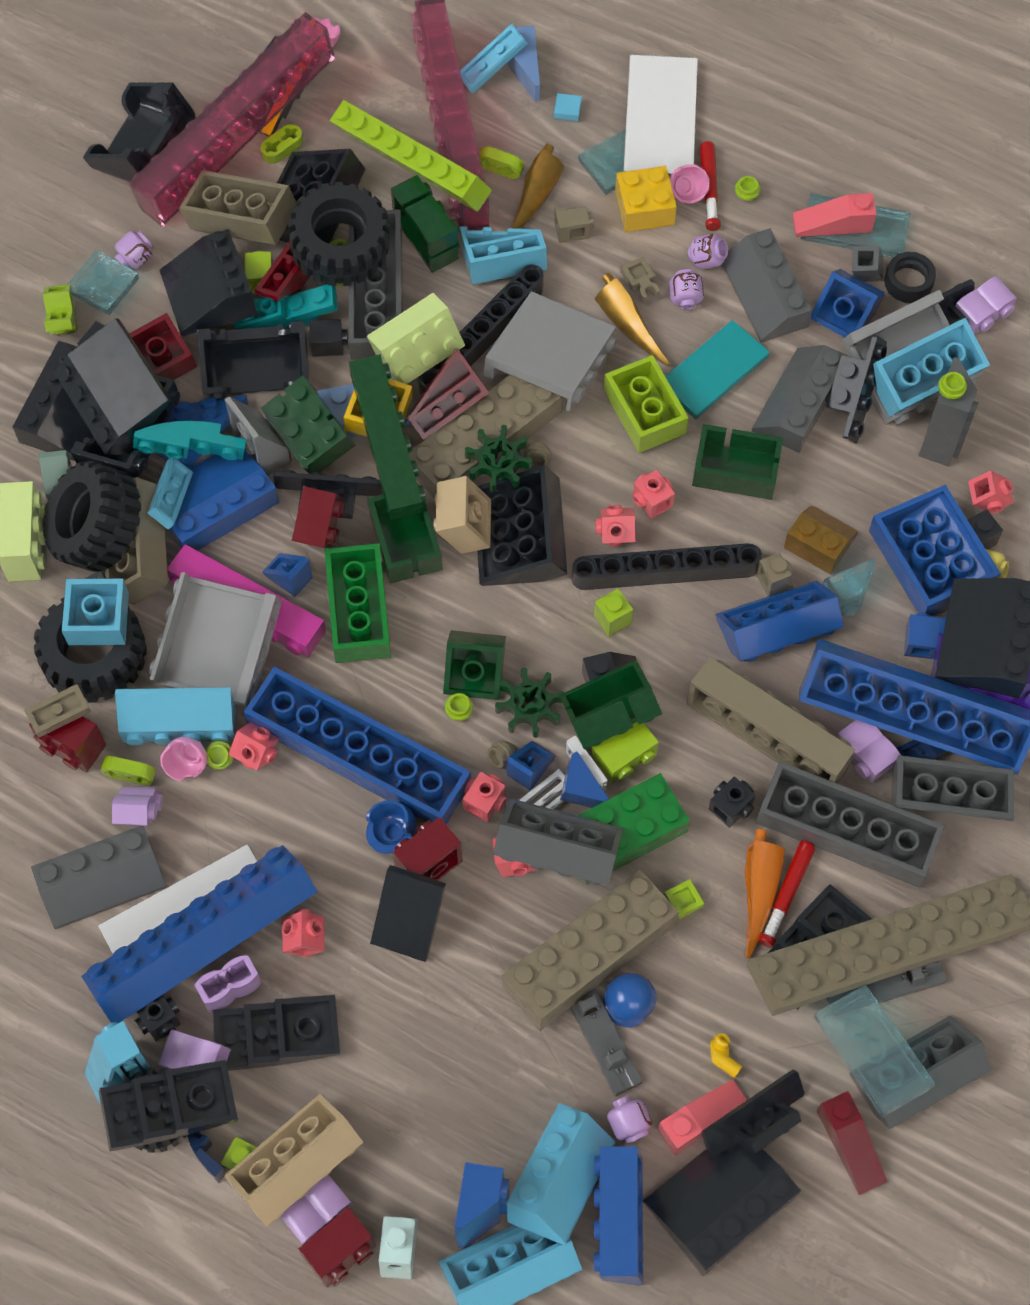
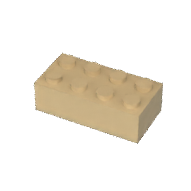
[224,1094,363,1227]

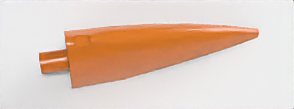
[744,829,785,959]

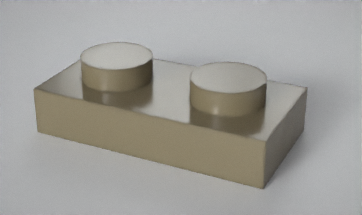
[24,684,91,738]

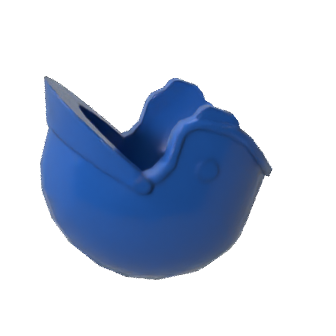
[366,800,416,854]
[603,973,657,1028]

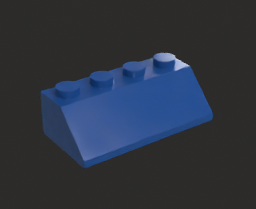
[715,580,844,661]
[594,1147,643,1285]
[454,1162,510,1249]

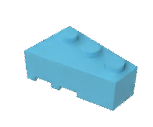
[459,226,547,285]
[84,1021,152,1105]

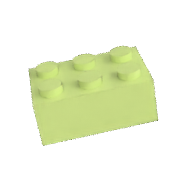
[367,293,465,384]
[0,481,47,582]

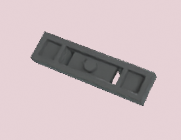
[827,960,947,1017]
[570,989,642,1096]

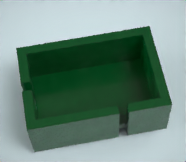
[391,175,460,273]
[261,376,356,474]
[692,424,783,500]
[367,485,443,584]
[559,660,662,750]

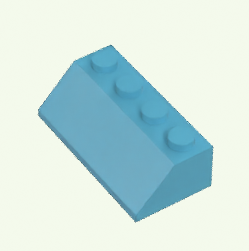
[874,318,990,417]
[115,687,237,746]
[507,1103,615,1245]
[438,1225,582,1305]

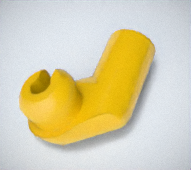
[709,1033,743,1079]

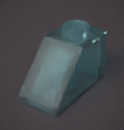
[823,559,876,617]

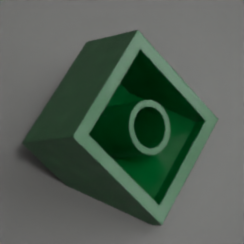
[443,630,506,700]

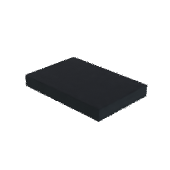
[370,865,446,962]

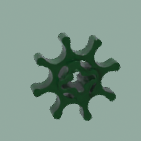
[465,425,532,492]
[495,668,564,738]

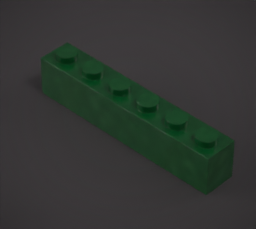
[349,354,426,520]

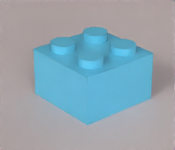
[62,579,129,645]

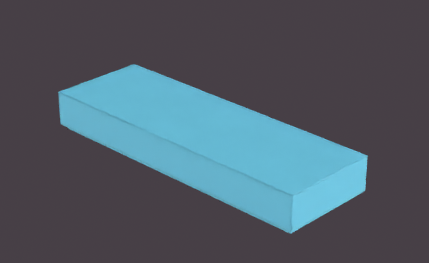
[457,24,528,94]
[147,458,193,529]

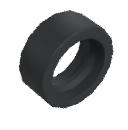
[885,252,936,303]

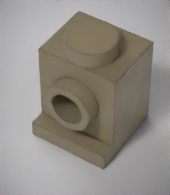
[554,207,594,243]
[756,552,794,596]

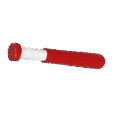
[700,141,721,231]
[758,840,816,948]

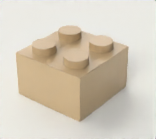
[434,476,491,554]

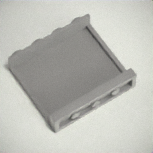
[842,290,983,425]
[483,291,617,412]
[149,572,283,707]

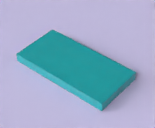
[665,320,770,419]

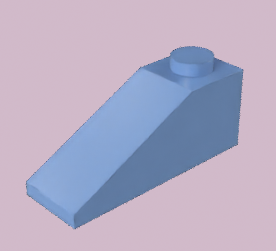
[505,26,540,101]

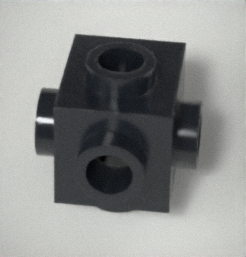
[709,776,756,828]
[135,995,181,1041]

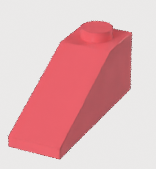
[793,193,876,237]
[658,1080,747,1155]

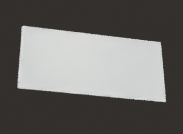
[624,55,698,173]
[98,845,257,953]

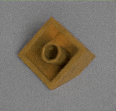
[784,505,859,575]

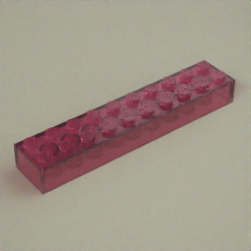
[411,0,489,233]
[129,12,335,227]

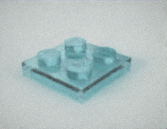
[68,250,140,315]

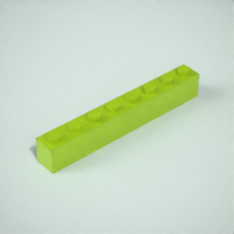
[329,100,492,212]

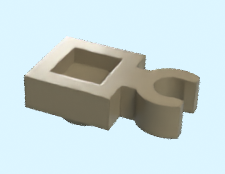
[620,256,660,303]

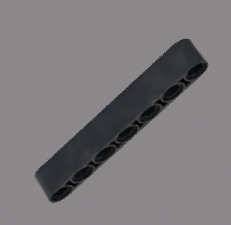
[418,264,544,396]
[572,543,762,590]

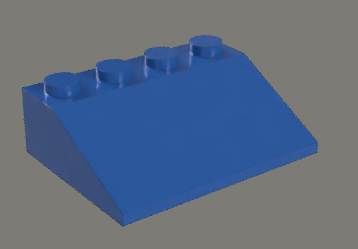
[167,451,279,551]
[869,485,1001,616]

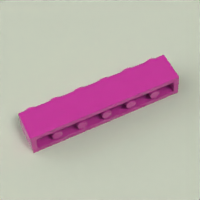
[167,544,326,658]

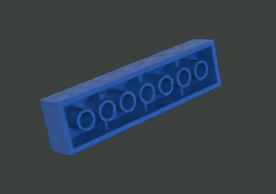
[799,639,1030,775]
[244,666,471,824]
[81,845,317,1023]

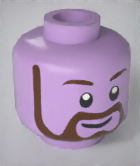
[115,231,153,269]
[688,233,728,270]
[669,269,704,310]
[607,1095,652,1144]

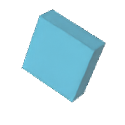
[554,93,582,122]

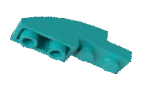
[234,284,338,329]
[133,421,246,460]

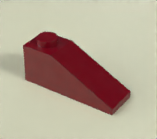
[254,241,311,301]
[816,1091,887,1195]

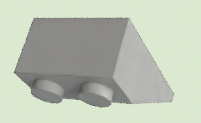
[225,397,290,476]

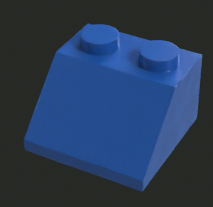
[810,269,885,337]

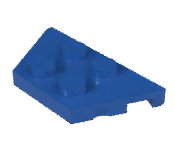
[166,395,248,431]

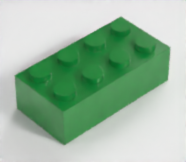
[324,543,391,663]
[578,773,690,885]

